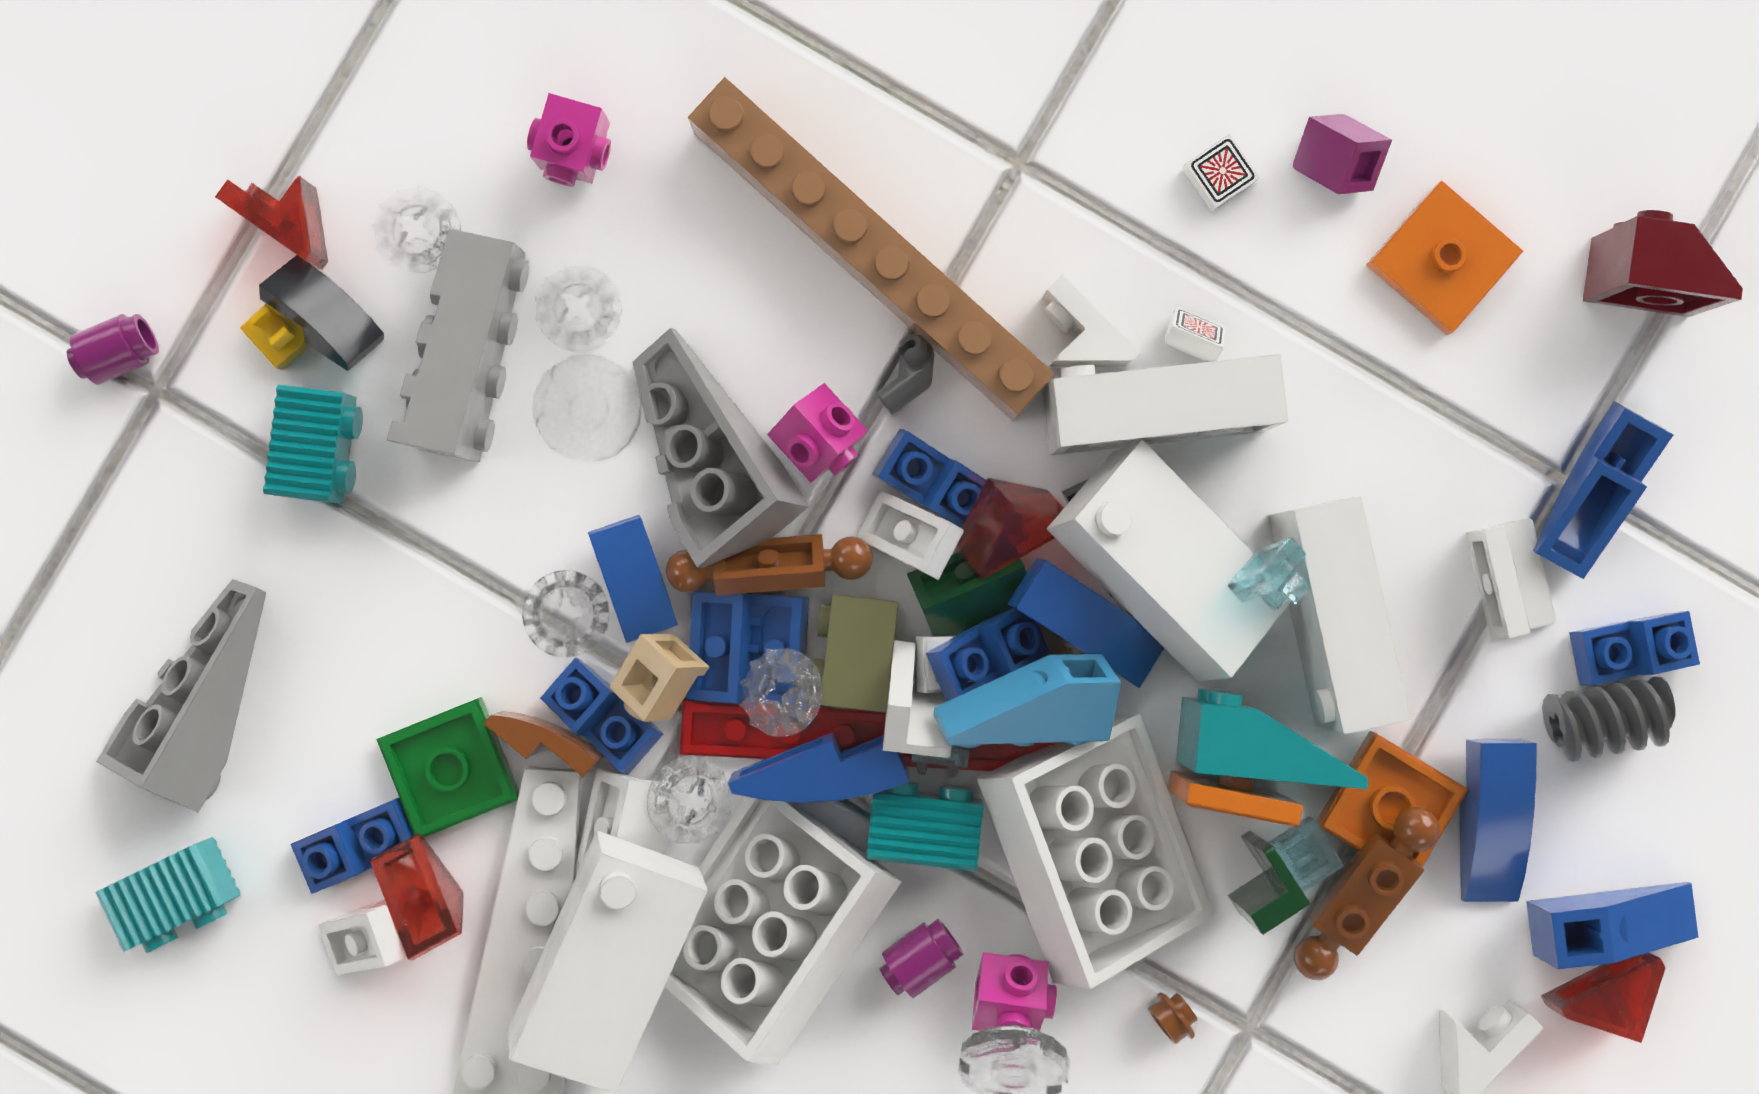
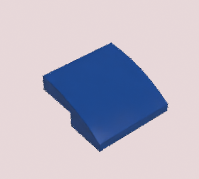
[686,591,809,707]

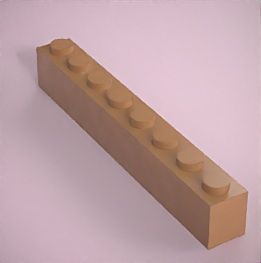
[687,76,1055,421]

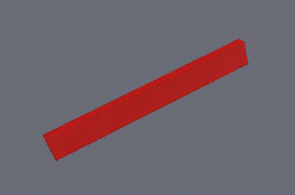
[680,699,1059,771]

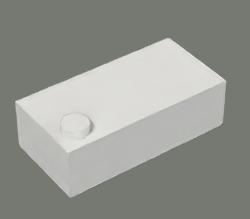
[1043,354,1289,455]
[1047,439,1295,682]
[1269,496,1411,735]
[508,831,708,1094]

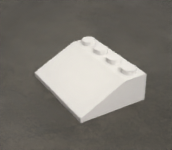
[977,713,1214,989]
[665,797,902,1065]

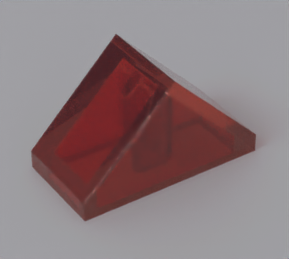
[956,478,1064,580]
[370,833,464,961]
[1540,953,1666,1043]

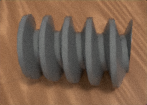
[1542,676,1676,762]

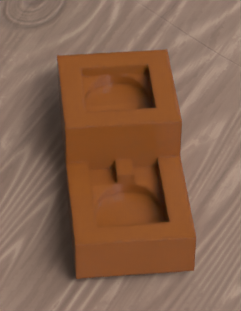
[483,711,604,777]

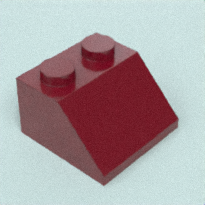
[1583,210,1743,317]

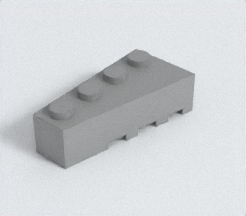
[386,229,529,462]

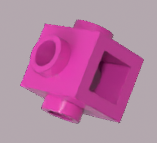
[527,93,611,187]
[767,383,869,483]
[972,952,1057,1040]

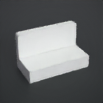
[1466,518,1556,639]
[883,640,952,758]
[574,768,679,876]

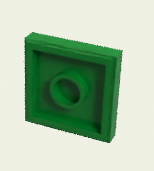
[376,697,519,841]

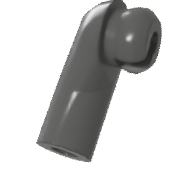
[876,334,935,415]

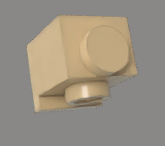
[609,634,709,722]

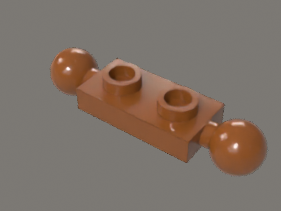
[665,534,873,596]
[1294,807,1440,980]

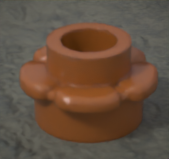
[1148,992,1198,1045]

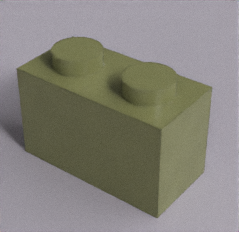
[811,594,898,713]

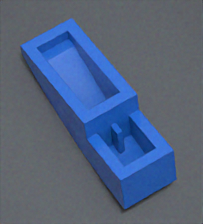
[1533,401,1674,579]
[1007,557,1164,688]
[728,731,910,803]
[1459,739,1537,902]

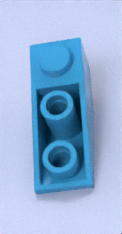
[933,654,1121,748]

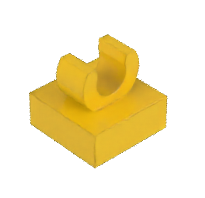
[240,304,310,370]

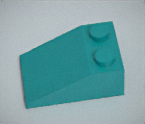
[1176,688,1368,789]

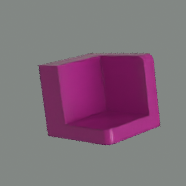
[1293,114,1392,195]

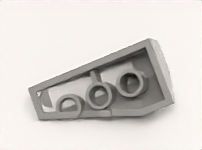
[632,328,809,568]
[96,579,266,813]

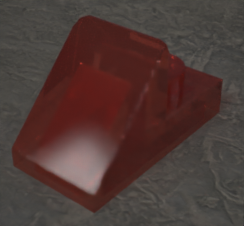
[215,176,328,270]

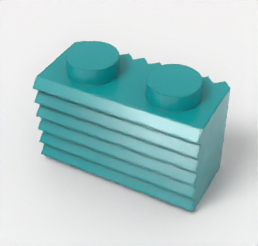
[263,385,363,504]
[866,782,984,871]
[95,837,240,954]

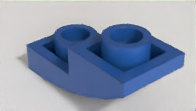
[872,428,1000,535]
[587,514,678,643]
[926,608,1050,702]
[1569,611,1700,686]
[540,657,664,775]
[290,797,423,894]

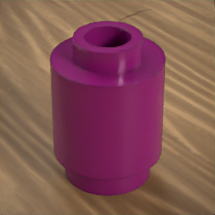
[66,314,159,385]
[879,918,964,999]

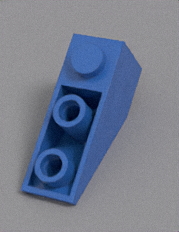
[1526,882,1699,970]

